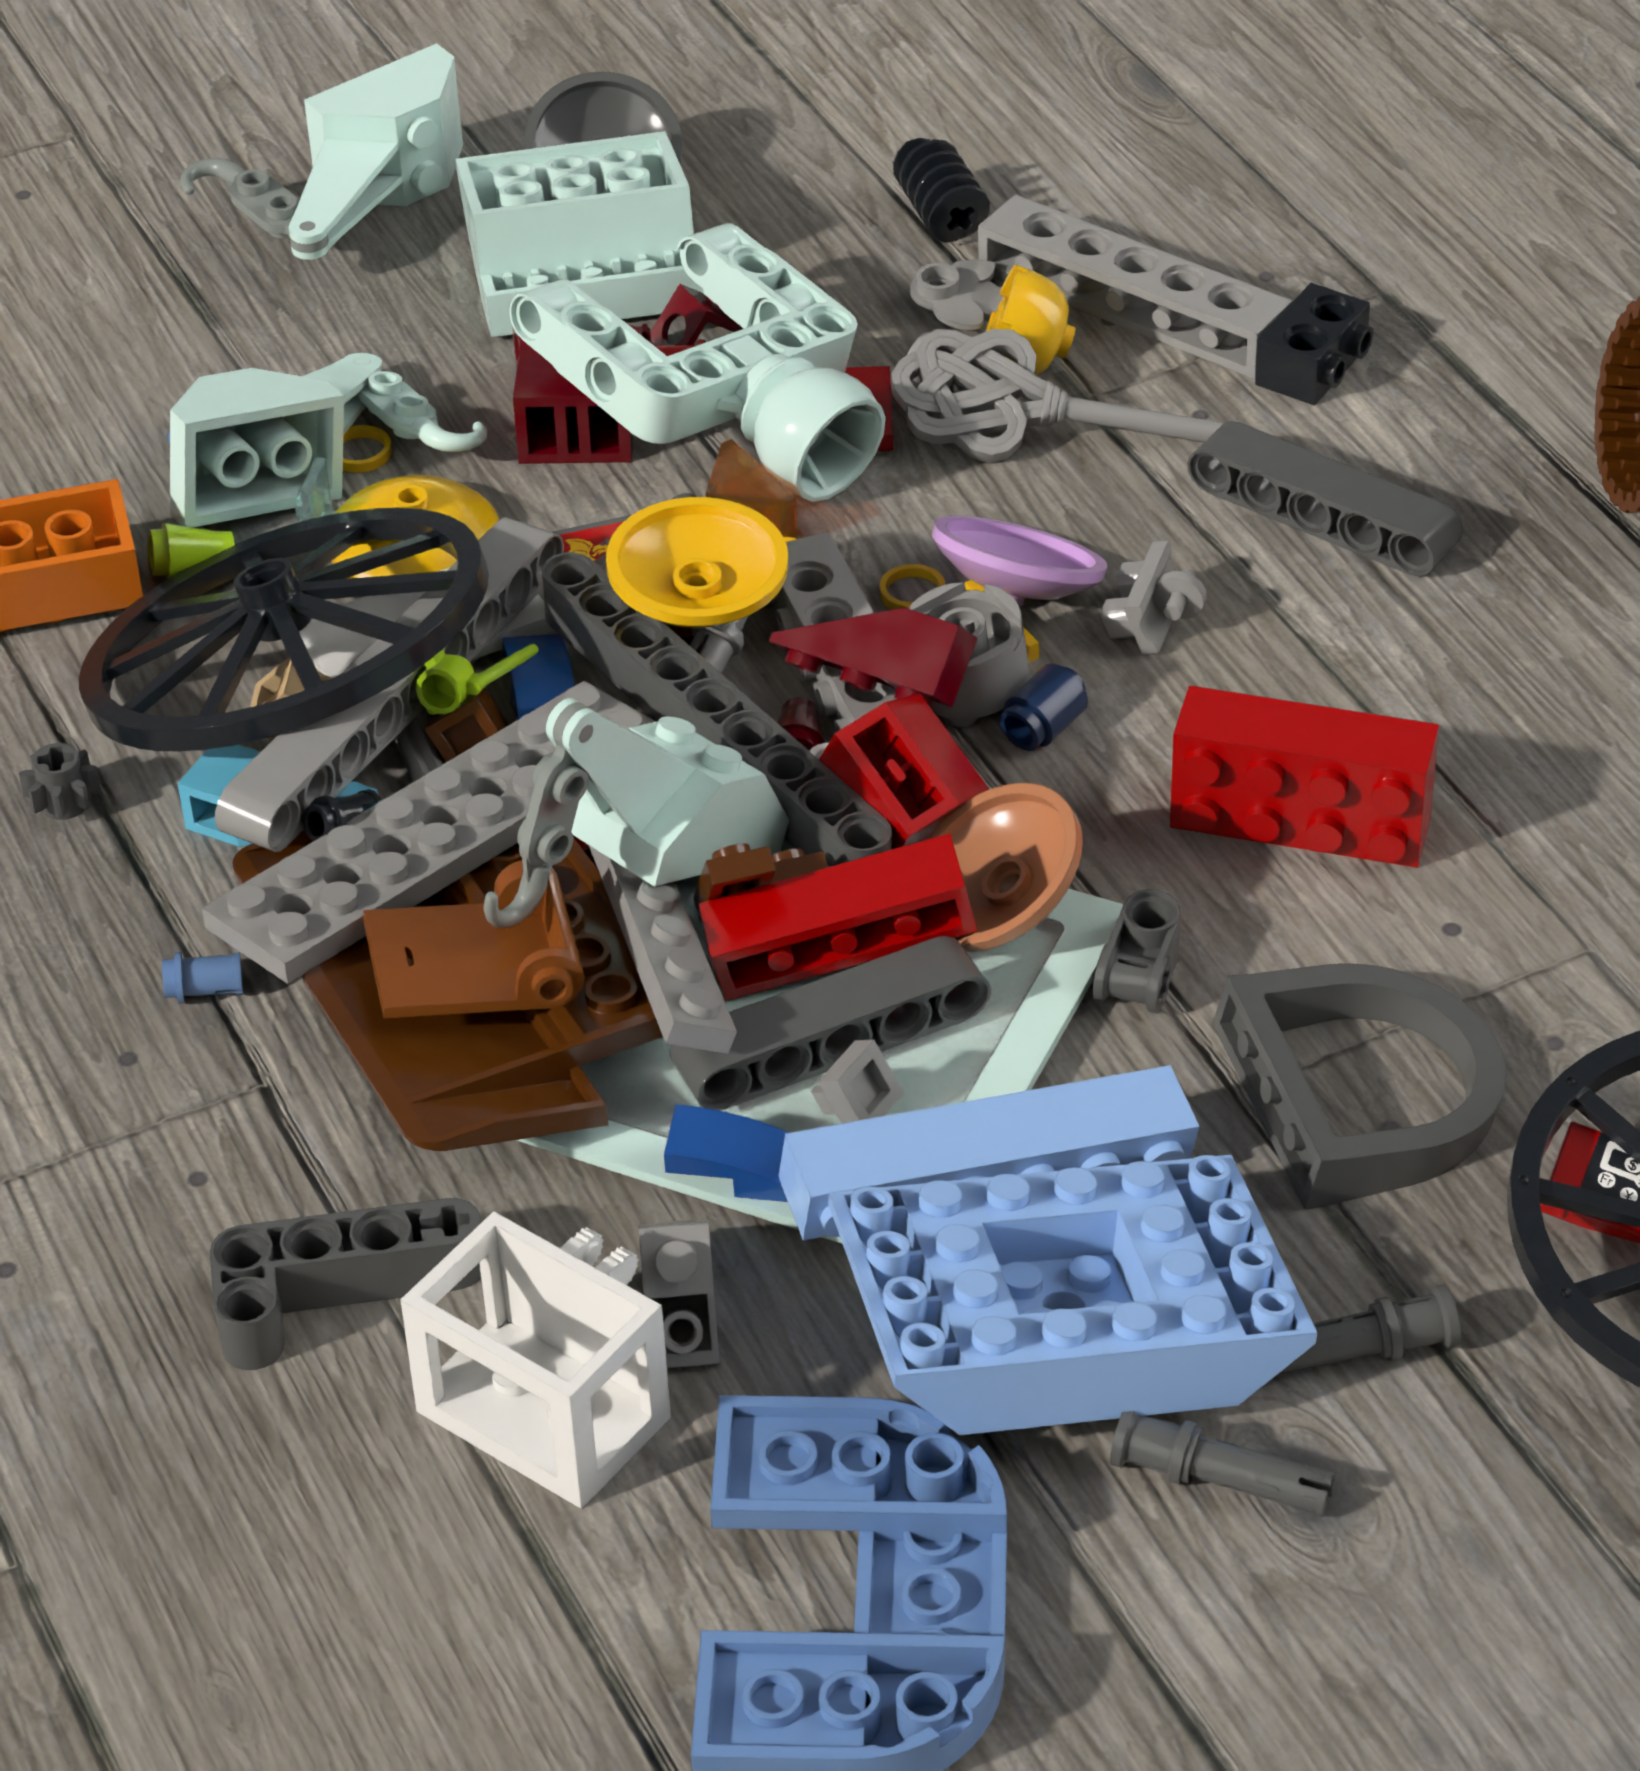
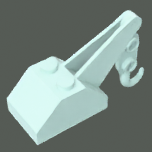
[170,353,487,527]

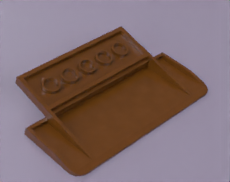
[232,830,663,1151]

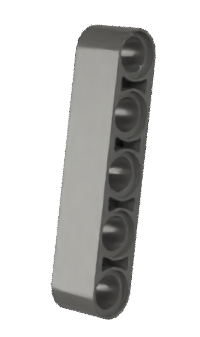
[1187,421,1463,576]
[670,936,991,1110]

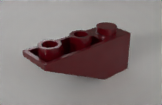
[769,607,978,707]

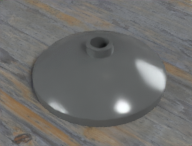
[524,72,683,166]

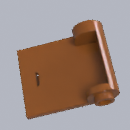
[363,860,584,1018]

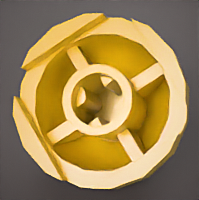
[985,264,1076,376]

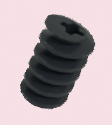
[893,138,990,243]

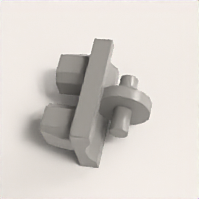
[1101,540,1207,655]

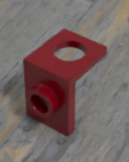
[650,284,744,345]

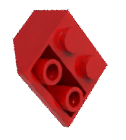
[819,693,990,849]

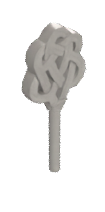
[890,329,1224,464]

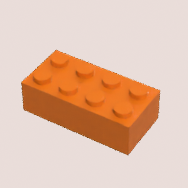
[0,479,143,633]

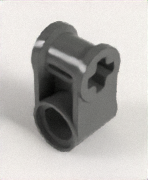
[1093,889,1180,1014]

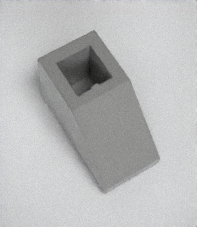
[638,1219,720,1368]

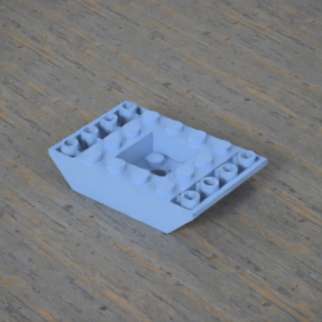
[828,1155,1317,1435]

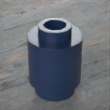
[999,663,1088,751]

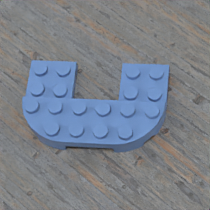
[691,1395,1007,1771]

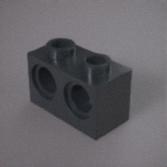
[1255,283,1373,406]

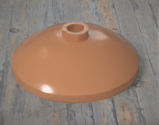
[926,783,1083,952]

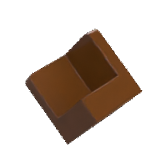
[424,688,509,762]

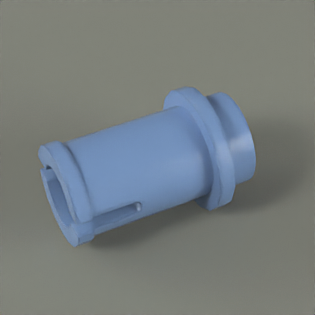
[162,952,243,1004]

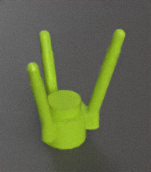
[416,644,538,715]

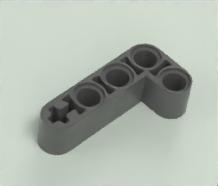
[210,1198,481,1370]

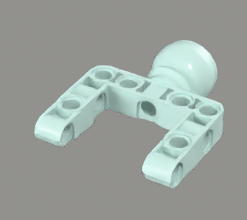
[509,223,886,502]

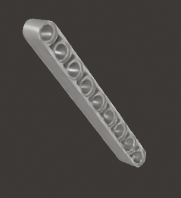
[215,517,564,852]

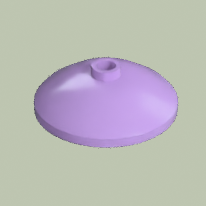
[932,516,1107,606]

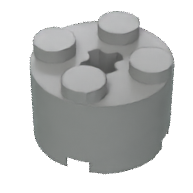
[909,582,1030,728]

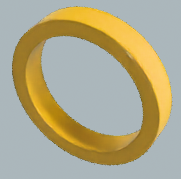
[343,425,392,473]
[879,564,946,610]

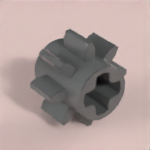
[19,743,101,820]

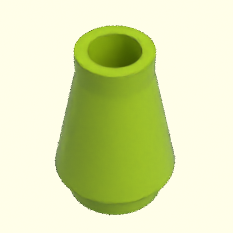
[147,523,234,580]

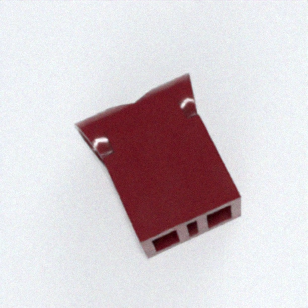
[513,323,651,464]

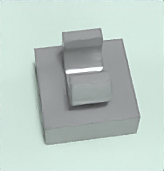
[810,1039,904,1123]

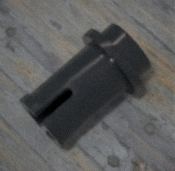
[303,789,381,841]

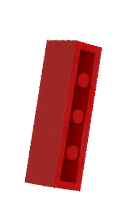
[699,833,978,1001]

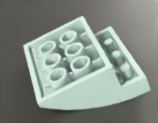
[455,131,704,337]

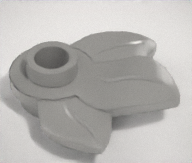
[910,259,1003,330]

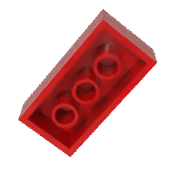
[1170,685,1439,868]

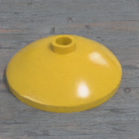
[331,475,499,579]
[606,497,788,628]

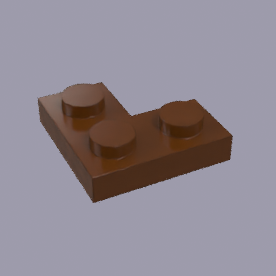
[693,843,828,922]

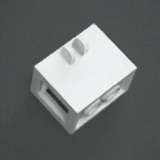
[400,1211,671,1509]

